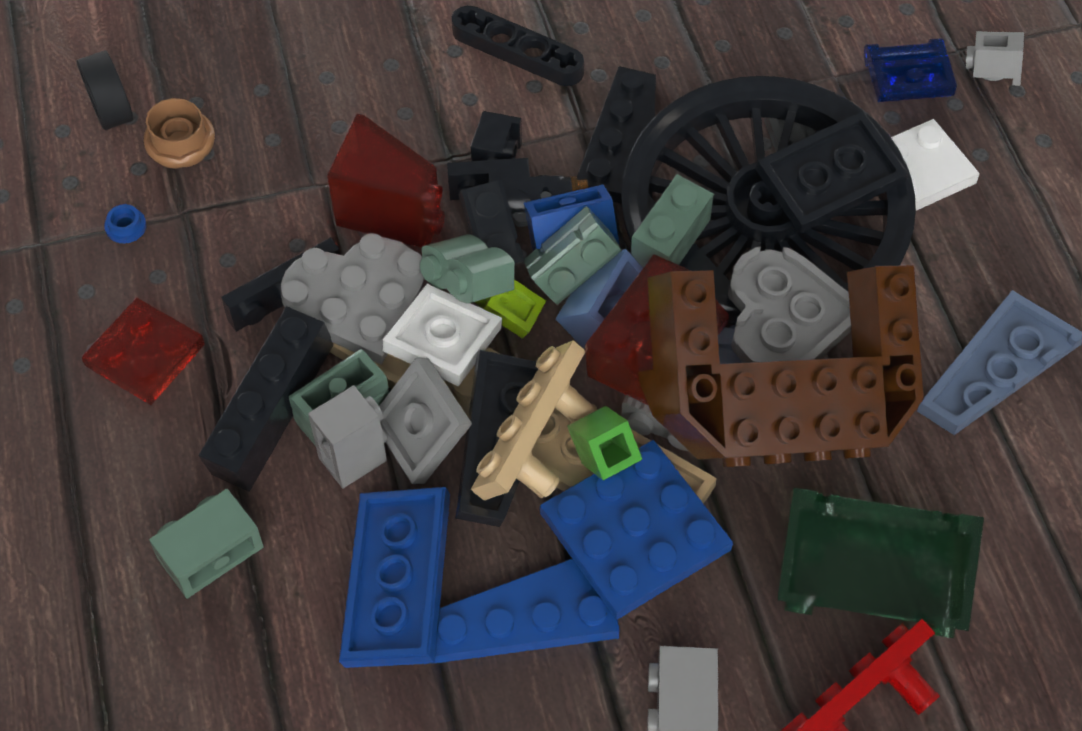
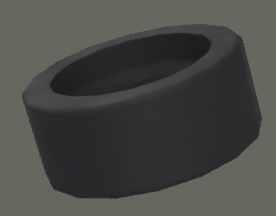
[76,50,134,130]

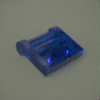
[864,38,957,102]

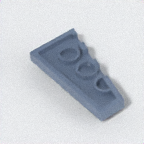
[917,290,1082,435]

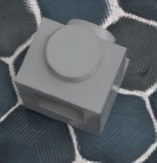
[966,31,1024,86]

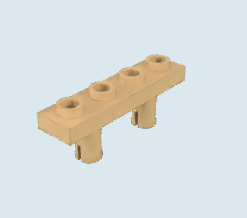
[470,340,597,500]

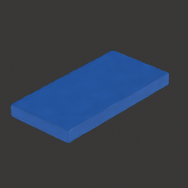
[339,487,450,668]

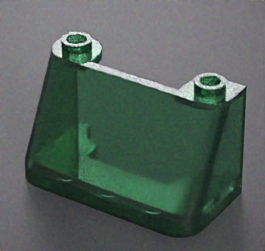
[776,488,984,638]

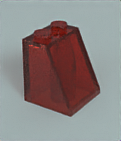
[327,114,445,247]

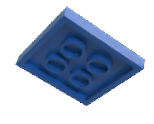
[540,440,733,620]

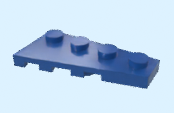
[434,559,620,664]

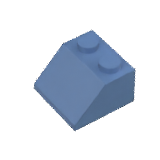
[556,249,652,370]

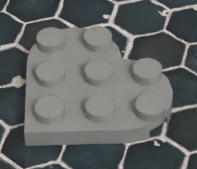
[281,233,424,365]
[728,247,851,363]

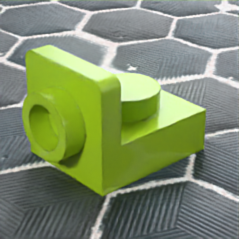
[474,279,546,339]

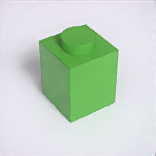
[567,406,642,480]

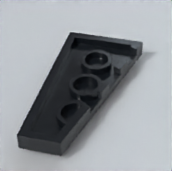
[574,66,656,204]
[455,350,538,527]

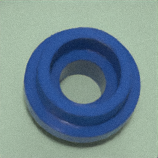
[104,204,147,244]

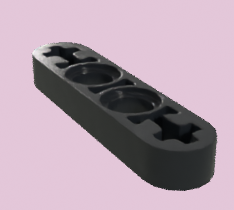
[451,6,584,86]

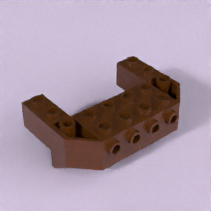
[638,265,924,467]

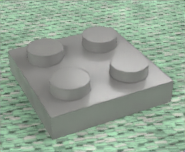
[379,358,472,484]

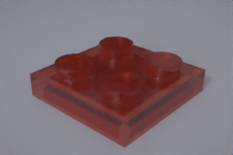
[81,297,205,405]

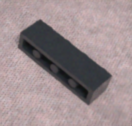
[198,306,334,492]

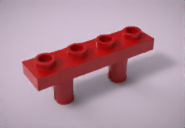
[781,619,940,731]

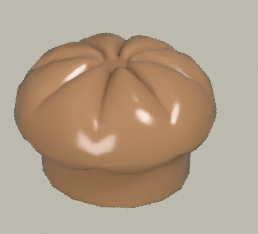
[143,98,215,169]

